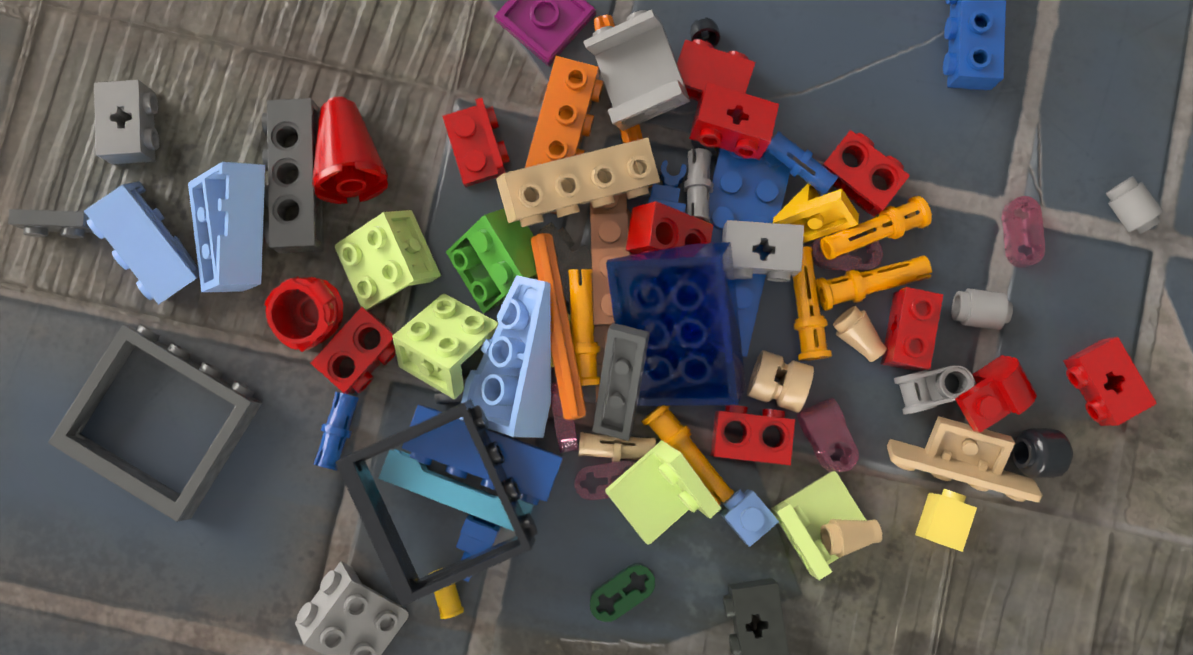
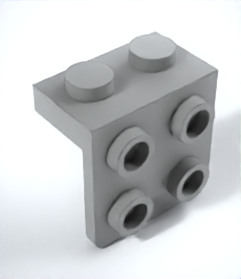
[295,561,408,655]

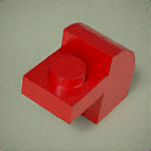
[955,355,1037,433]

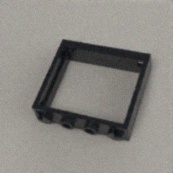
[335,399,538,607]

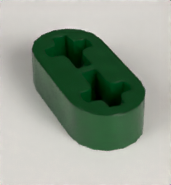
[590,563,655,622]

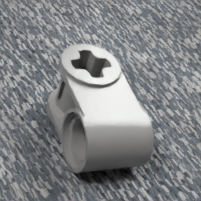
[894,365,974,415]

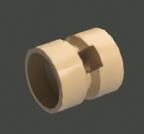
[747,350,814,413]

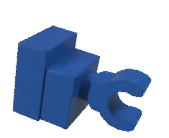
[648,160,686,213]
[456,514,502,582]

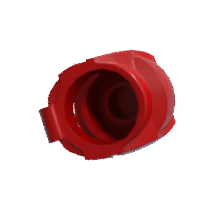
[264,276,343,352]

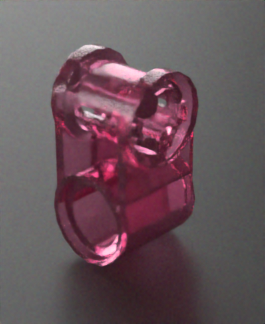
[797,397,859,472]

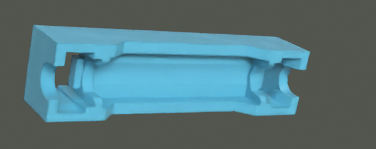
[378,449,534,531]

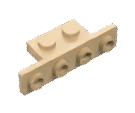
[887,416,1043,503]

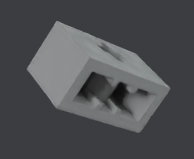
[94,80,159,164]
[720,220,804,282]

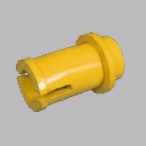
[428,567,464,619]

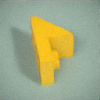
[773,184,859,243]

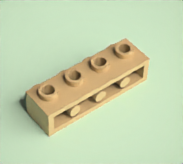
[496,138,660,227]

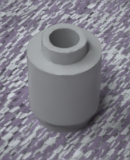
[1106,176,1163,234]
[952,288,1013,330]

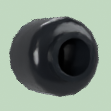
[1011,428,1073,478]

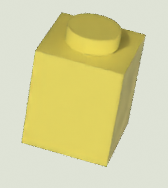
[915,489,977,552]

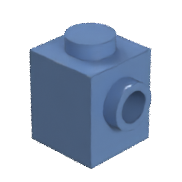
[719,489,779,547]

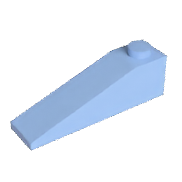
[459,275,551,438]

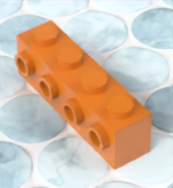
[525,56,604,214]

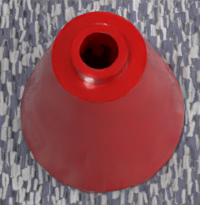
[312,96,388,204]

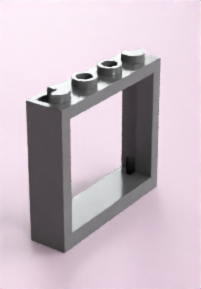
[48,324,262,522]

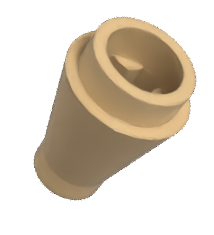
[833,306,887,362]
[820,519,882,558]

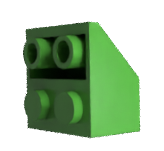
[446,208,538,314]

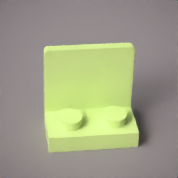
[335,210,441,310]
[392,294,498,400]
[605,440,722,545]
[770,471,867,580]

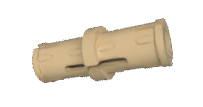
[578,432,656,462]

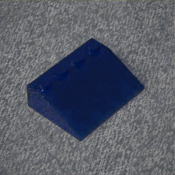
[606,242,746,406]

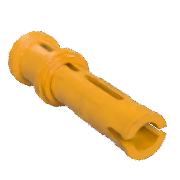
[820,196,932,260]
[792,246,832,361]
[816,255,932,311]
[568,269,601,386]
[641,401,734,505]

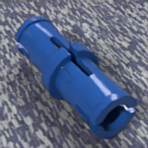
[766,131,838,195]
[313,392,359,471]

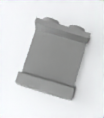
[583,9,691,131]

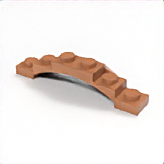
[590,193,649,402]

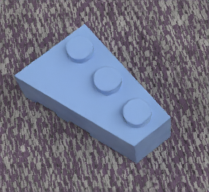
[188,162,265,292]
[84,181,199,305]

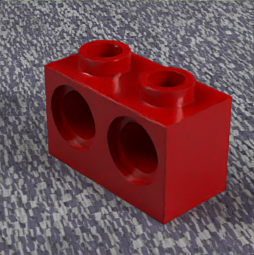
[823,130,910,217]
[626,201,713,275]
[310,307,396,395]
[710,404,795,465]

